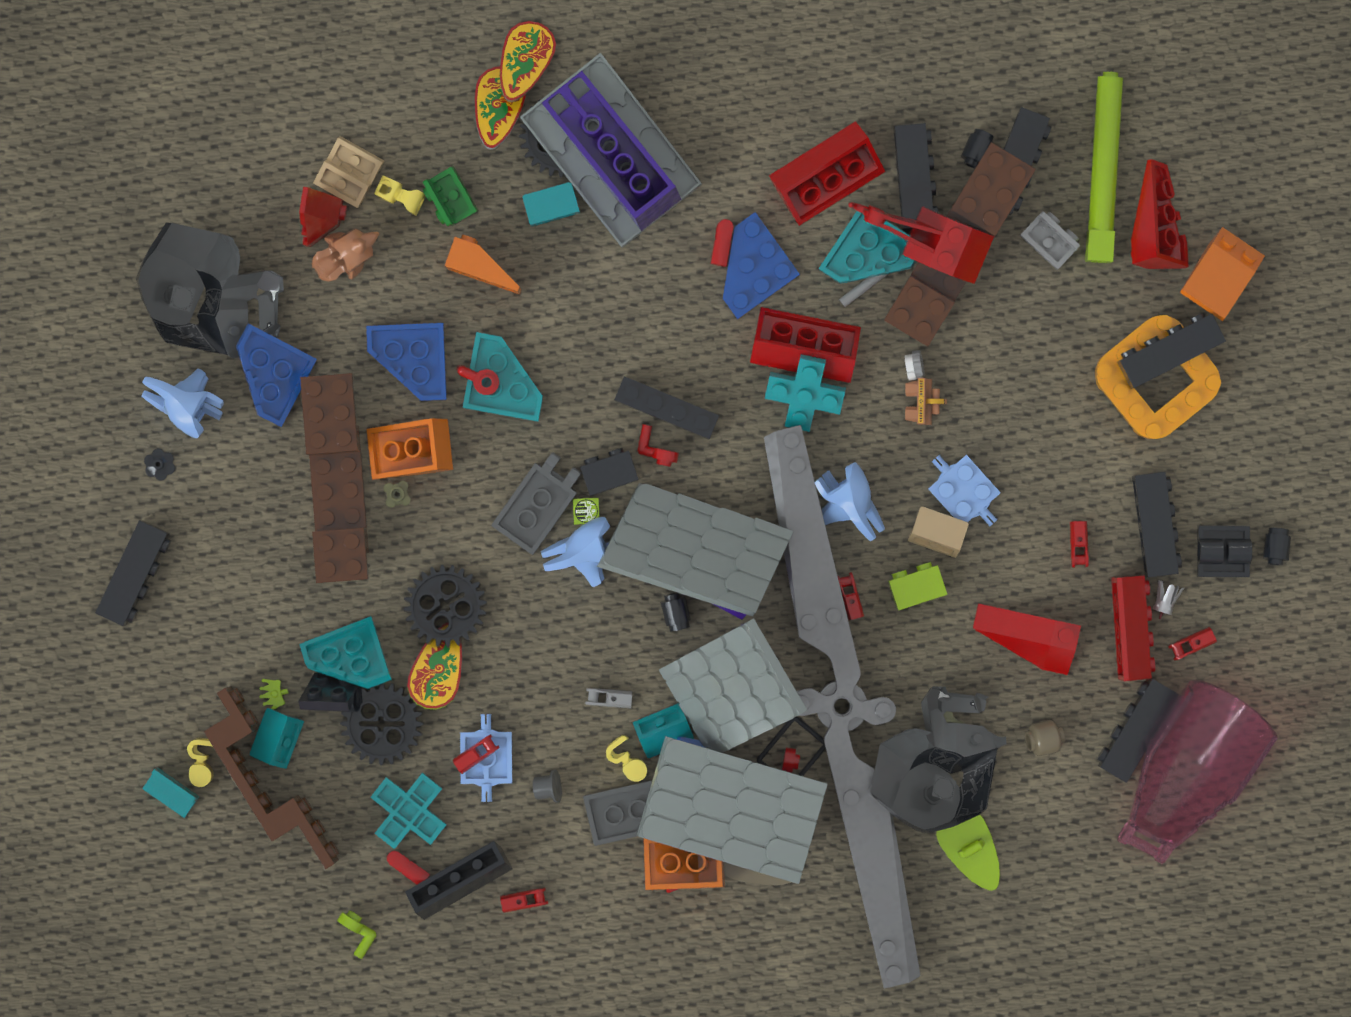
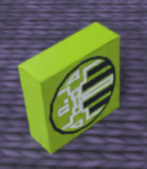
[573,498,599,525]

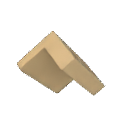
[908,507,969,558]

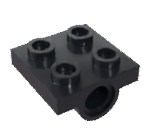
[1197,526,1252,577]
[298,672,362,712]

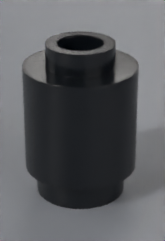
[961,129,994,169]
[1263,528,1291,566]
[660,592,691,632]

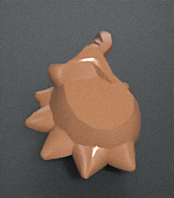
[312,228,379,282]

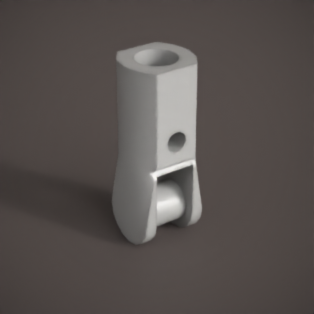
[585,688,632,709]

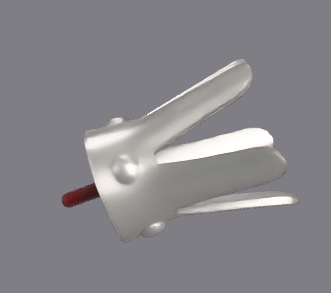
[1152,580,1184,620]

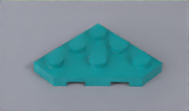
[819,211,916,284]
[463,332,543,422]
[300,616,392,689]

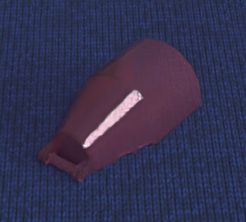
[1117,680,1278,864]

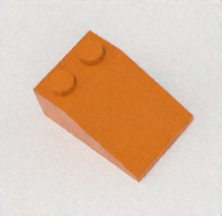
[1180,227,1265,321]
[445,234,522,295]
[366,418,453,480]
[644,838,725,890]

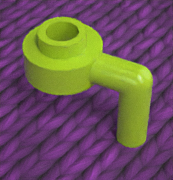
[337,910,376,959]

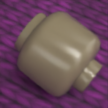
[1025,720,1065,756]

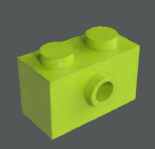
[888,562,947,610]

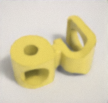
[374,176,426,216]
[606,735,647,782]
[187,738,214,787]

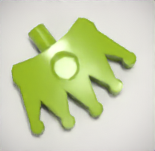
[259,679,288,710]

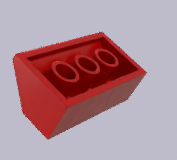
[769,121,886,226]
[750,307,861,383]
[1111,575,1155,681]

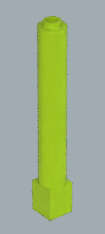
[1085,72,1123,263]

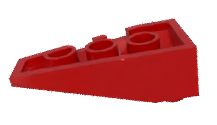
[1131,159,1189,269]
[299,187,347,247]
[973,603,1081,675]

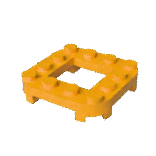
[1095,315,1221,439]

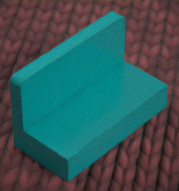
[522,182,580,227]
[632,703,694,758]
[250,708,304,769]
[142,767,200,818]

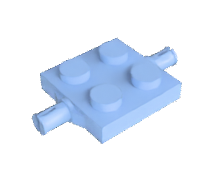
[928,454,1001,527]
[460,714,513,802]

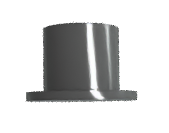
[533,769,562,803]

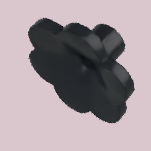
[144,448,175,481]

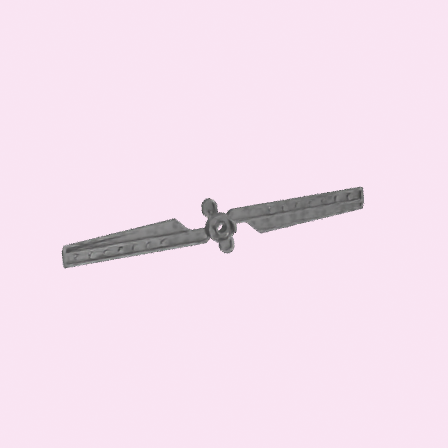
[764,425,921,989]

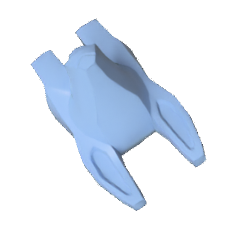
[142,369,224,438]
[815,462,885,541]
[541,517,610,587]

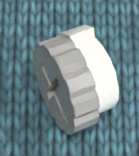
[905,350,925,381]

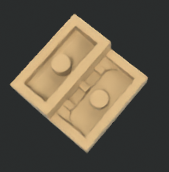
[313,136,385,208]

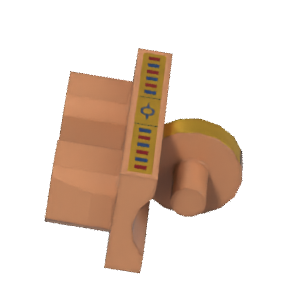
[905,378,947,425]

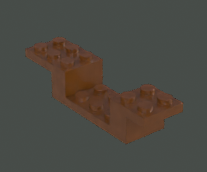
[884,142,1036,347]
[300,373,369,583]
[204,686,340,870]

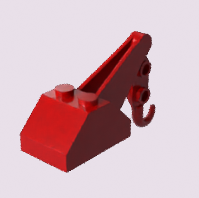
[848,202,994,284]

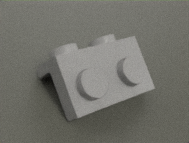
[1020,211,1080,270]

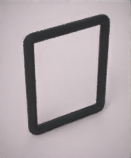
[757,716,826,776]

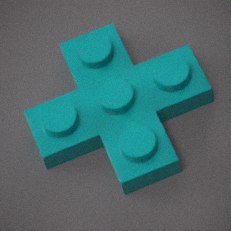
[765,354,846,432]
[370,773,447,849]

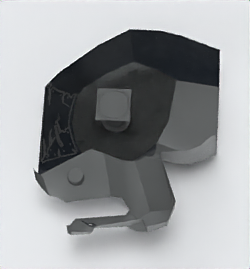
[136,222,284,359]
[870,686,1007,833]

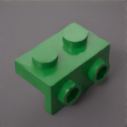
[423,166,478,226]

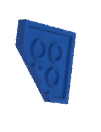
[723,212,800,320]
[236,323,317,427]
[366,323,447,401]

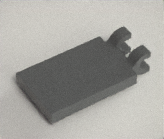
[491,452,582,555]
[583,780,652,846]

